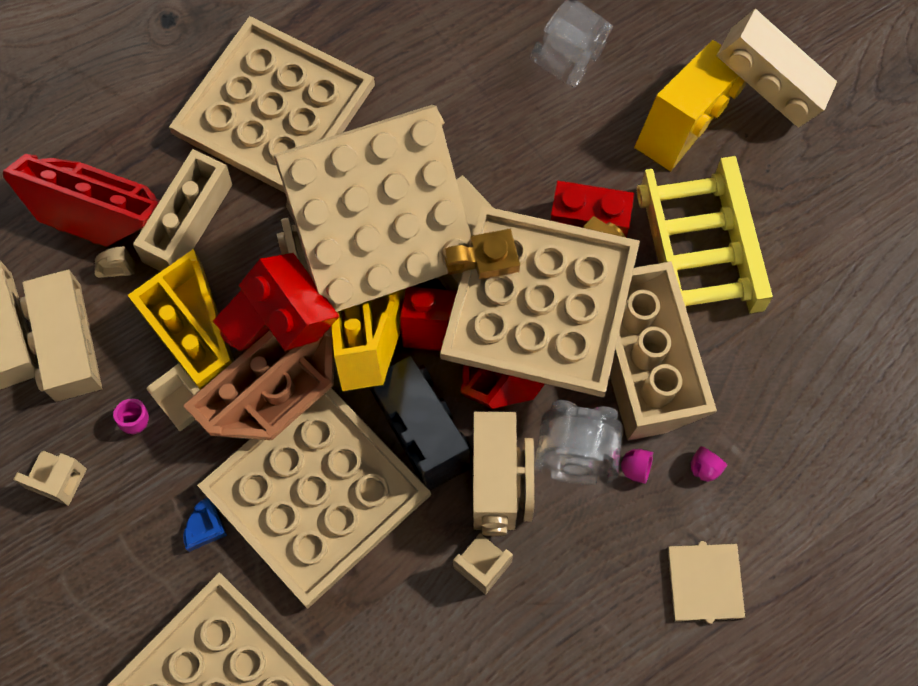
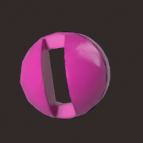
[113,399,149,434]
[690,446,728,482]
[621,449,653,484]

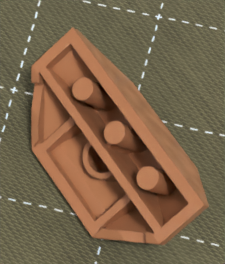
[183,326,334,440]

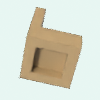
[146,363,200,431]
[13,451,87,506]
[453,534,513,595]

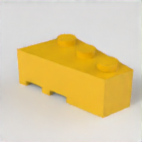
[634,40,747,172]
[128,248,234,390]
[332,288,406,391]

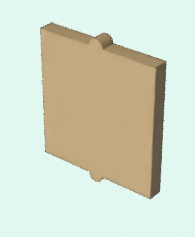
[667,541,745,624]

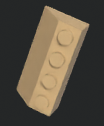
[610,261,717,441]

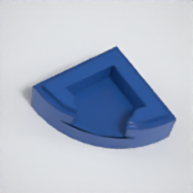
[183,497,227,552]

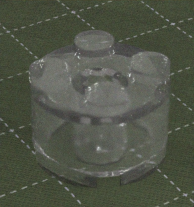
[530,0,614,88]
[535,400,623,485]

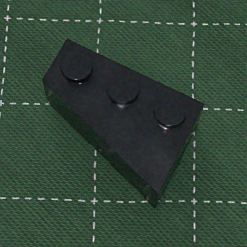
[370,356,473,491]

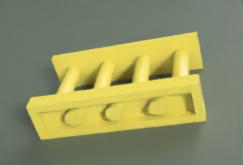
[637,156,773,314]

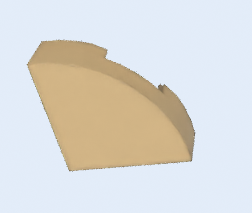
[95,246,134,278]

